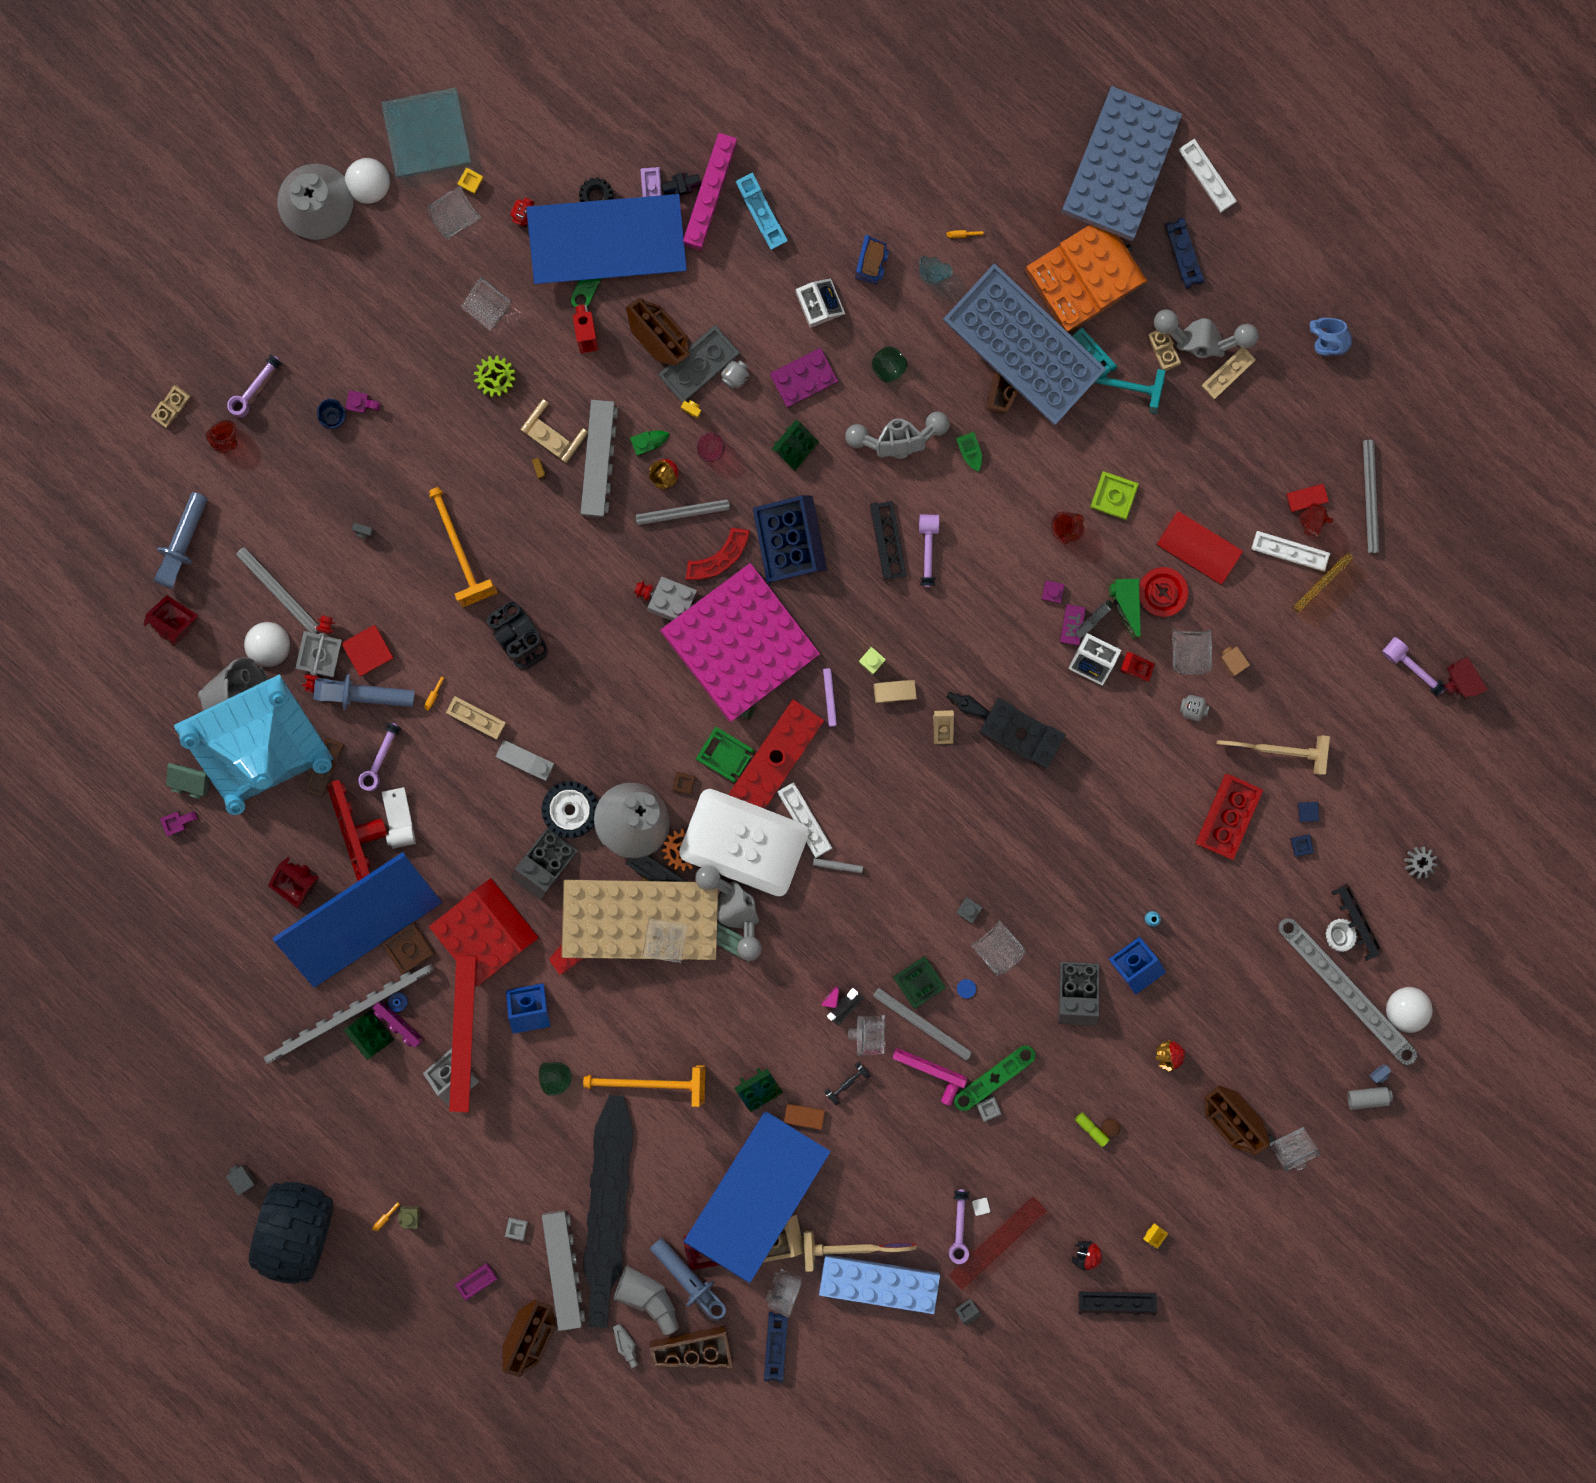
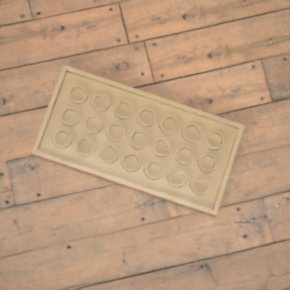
[561,880,718,960]

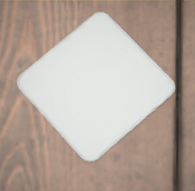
[972,1198,990,1216]

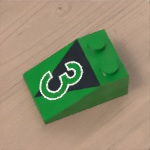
[1109,579,1141,639]

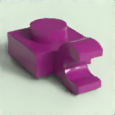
[345,390,381,414]
[160,811,197,836]

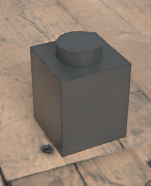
[226,1164,257,1196]

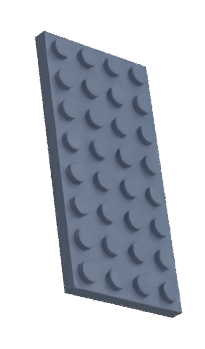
[1061,86,1182,241]
[942,263,1106,425]

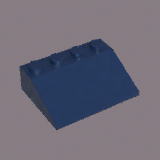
[753,495,827,583]

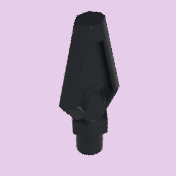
[946,691,989,718]

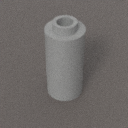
[1347,1087,1393,1110]

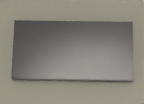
[658,325,740,404]

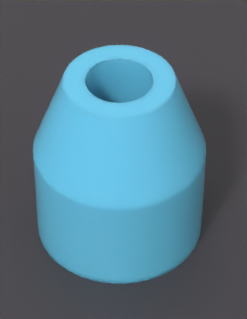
[1145,911,1161,927]

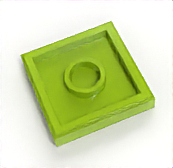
[1090,471,1139,520]

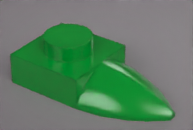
[630,430,670,456]
[956,431,982,472]

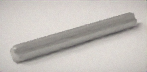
[636,499,730,525]

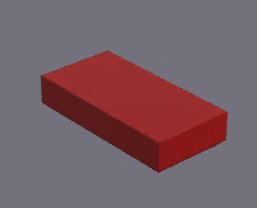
[1286,484,1329,512]

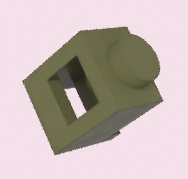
[398,1206,420,1229]

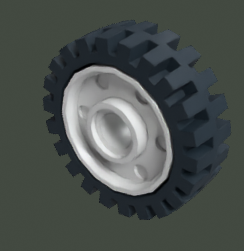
[541,781,598,838]

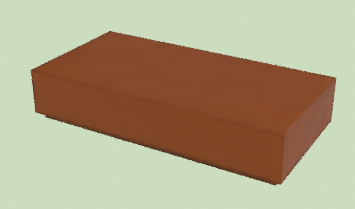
[784,1103,825,1130]

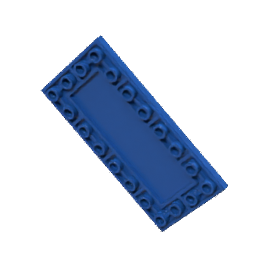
[526,194,687,284]
[273,852,442,987]
[683,1111,831,1284]

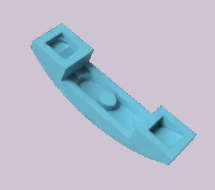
[735,172,788,250]

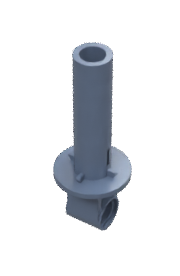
[153,492,208,589]
[313,674,414,710]
[650,1237,726,1321]

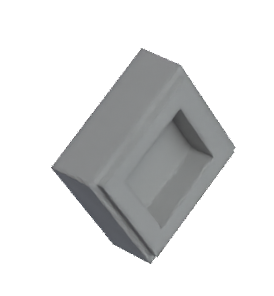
[976,1096,1001,1122]
[505,1217,528,1241]

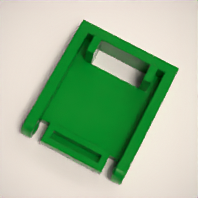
[696,726,755,783]

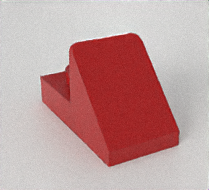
[1121,652,1155,682]

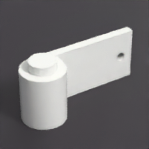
[382,787,416,849]

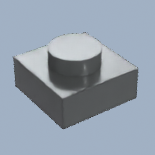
[352,523,375,539]
[956,897,982,923]
[955,1298,982,1326]

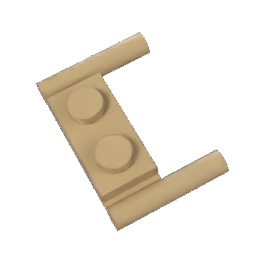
[520,399,588,463]

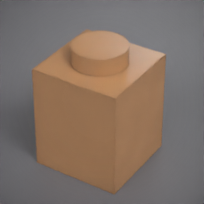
[1219,646,1250,677]

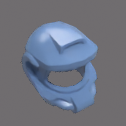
[1310,318,1352,356]

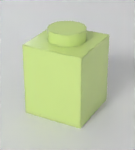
[858,647,886,675]

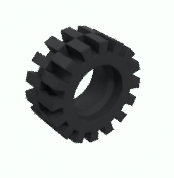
[579,177,614,202]

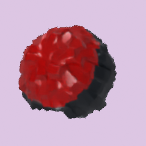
[1072,1241,1102,1270]

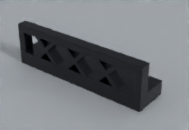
[870,501,906,580]

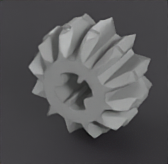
[1404,847,1438,879]

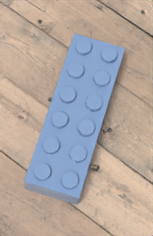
[819,1254,940,1314]

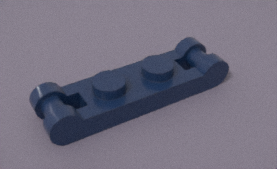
[1165,218,1204,289]
[764,1312,788,1383]

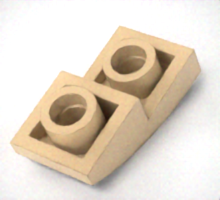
[1148,330,1181,371]
[151,385,191,428]
[874,680,917,703]

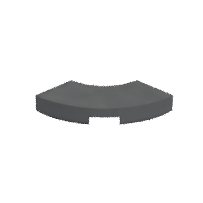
[1075,600,1113,638]

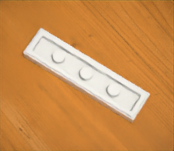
[1178,139,1237,213]
[1251,531,1330,572]
[777,782,832,858]

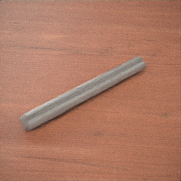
[1363,440,1379,554]
[236,547,319,633]
[873,988,972,1060]

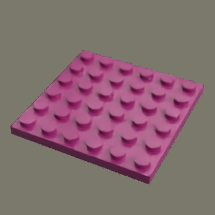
[660,563,820,722]

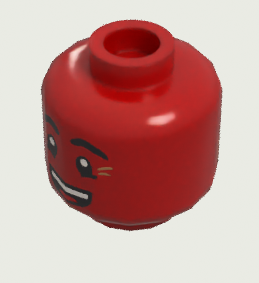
[510,197,535,227]

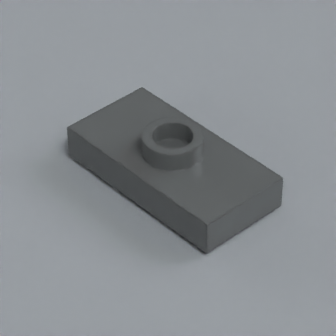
[827,988,864,1026]

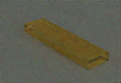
[1292,553,1354,613]

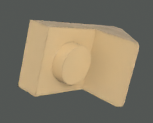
[933,710,954,744]

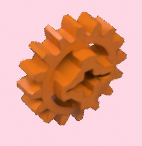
[662,829,692,871]

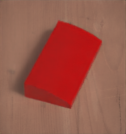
[1156,511,1243,585]
[1195,774,1263,860]

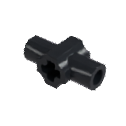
[662,173,701,196]

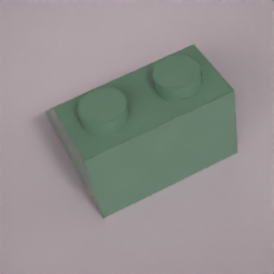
[166,763,211,799]

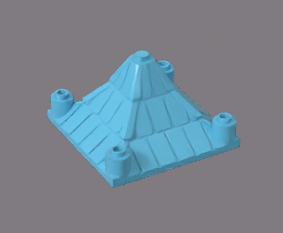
[174,674,333,815]

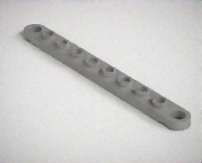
[1278,918,1417,1065]
[263,963,435,1064]

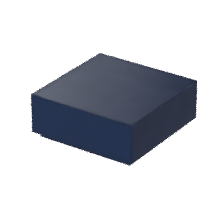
[1298,802,1319,822]
[1290,834,1314,857]

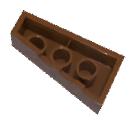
[985,370,1018,415]
[650,1326,734,1369]

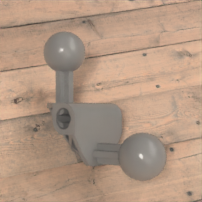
[1154,309,1259,358]
[845,411,950,459]
[695,866,762,961]

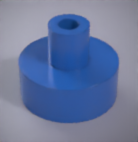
[388,992,408,1012]

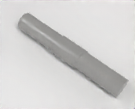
[813,858,863,874]

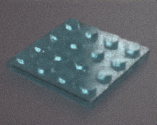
[381,88,471,178]

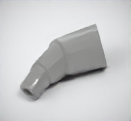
[613,1266,679,1335]

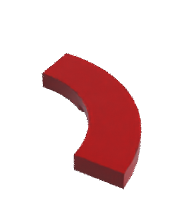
[686,528,750,581]

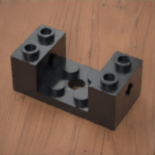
[978,698,1066,769]

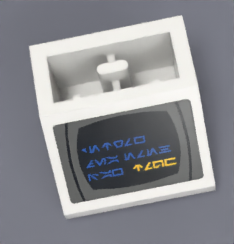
[796,278,845,328]
[1068,633,1121,686]

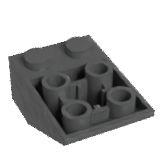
[510,828,578,900]
[1058,962,1099,1026]

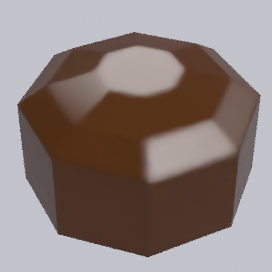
[1102,1119,1120,1137]

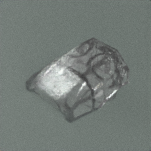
[427,186,482,240]
[1172,630,1212,675]
[971,920,1027,976]

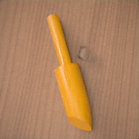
[946,230,983,238]
[424,676,444,711]
[372,1202,400,1231]

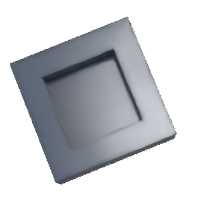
[1369,1064,1391,1083]

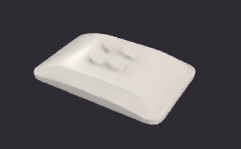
[679,789,809,896]

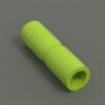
[1075,1112,1110,1147]

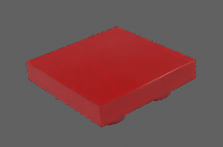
[341,625,394,677]

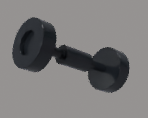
[824,1061,871,1106]

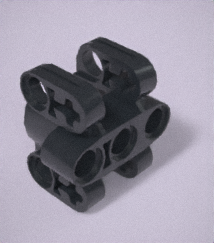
[487,601,548,671]

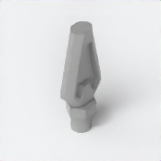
[613,1323,638,1368]

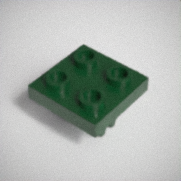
[772,420,819,471]
[893,956,946,1009]
[343,1010,394,1060]
[734,1068,783,1112]

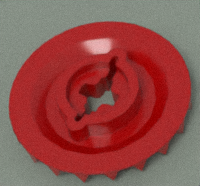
[1139,567,1188,617]

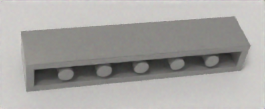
[581,400,618,518]
[542,1210,585,1331]

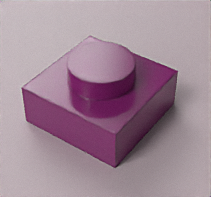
[1041,580,1064,604]

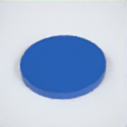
[957,979,976,998]

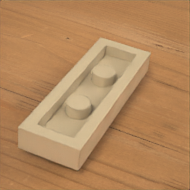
[1201,348,1256,400]
[446,696,506,740]

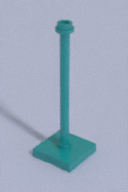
[1094,369,1165,414]

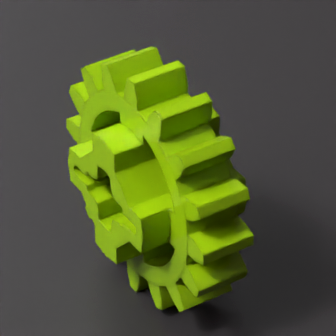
[474,355,516,398]

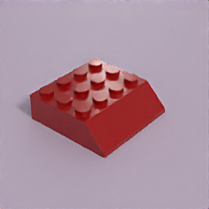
[429,878,539,987]

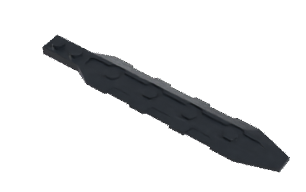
[583,1095,633,1328]

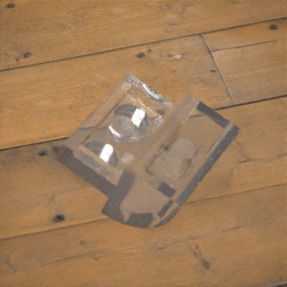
[460,277,512,331]

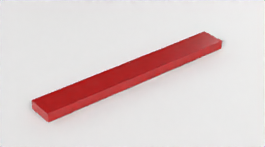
[449,956,476,1112]

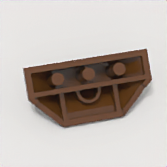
[626,298,690,365]
[1204,1085,1270,1155]
[502,1300,556,1377]

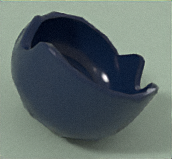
[317,398,346,430]

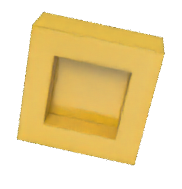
[457,167,484,195]
[681,400,702,419]
[1143,1223,1168,1249]

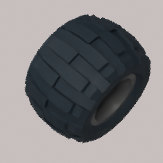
[248,1182,334,1284]

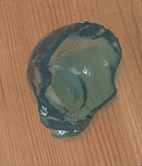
[919,256,953,285]

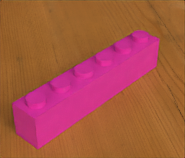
[683,133,737,251]

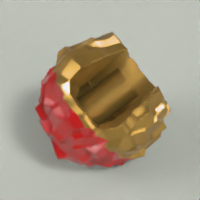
[649,459,679,489]
[1156,1040,1185,1072]

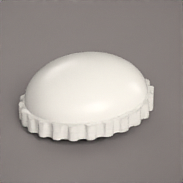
[1326,919,1357,952]

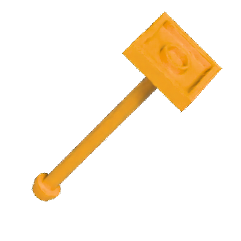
[429,487,498,608]
[583,1065,706,1107]

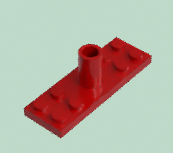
[729,699,824,809]
[327,780,387,882]

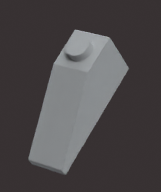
[496,740,556,781]

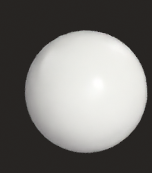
[345,158,390,204]
[244,622,290,668]
[1386,987,1433,1033]

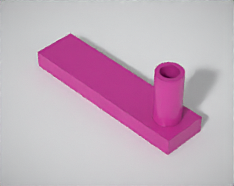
[892,1048,967,1106]

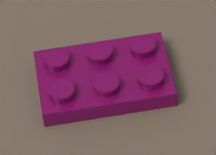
[770,348,838,408]
[373,1000,425,1047]

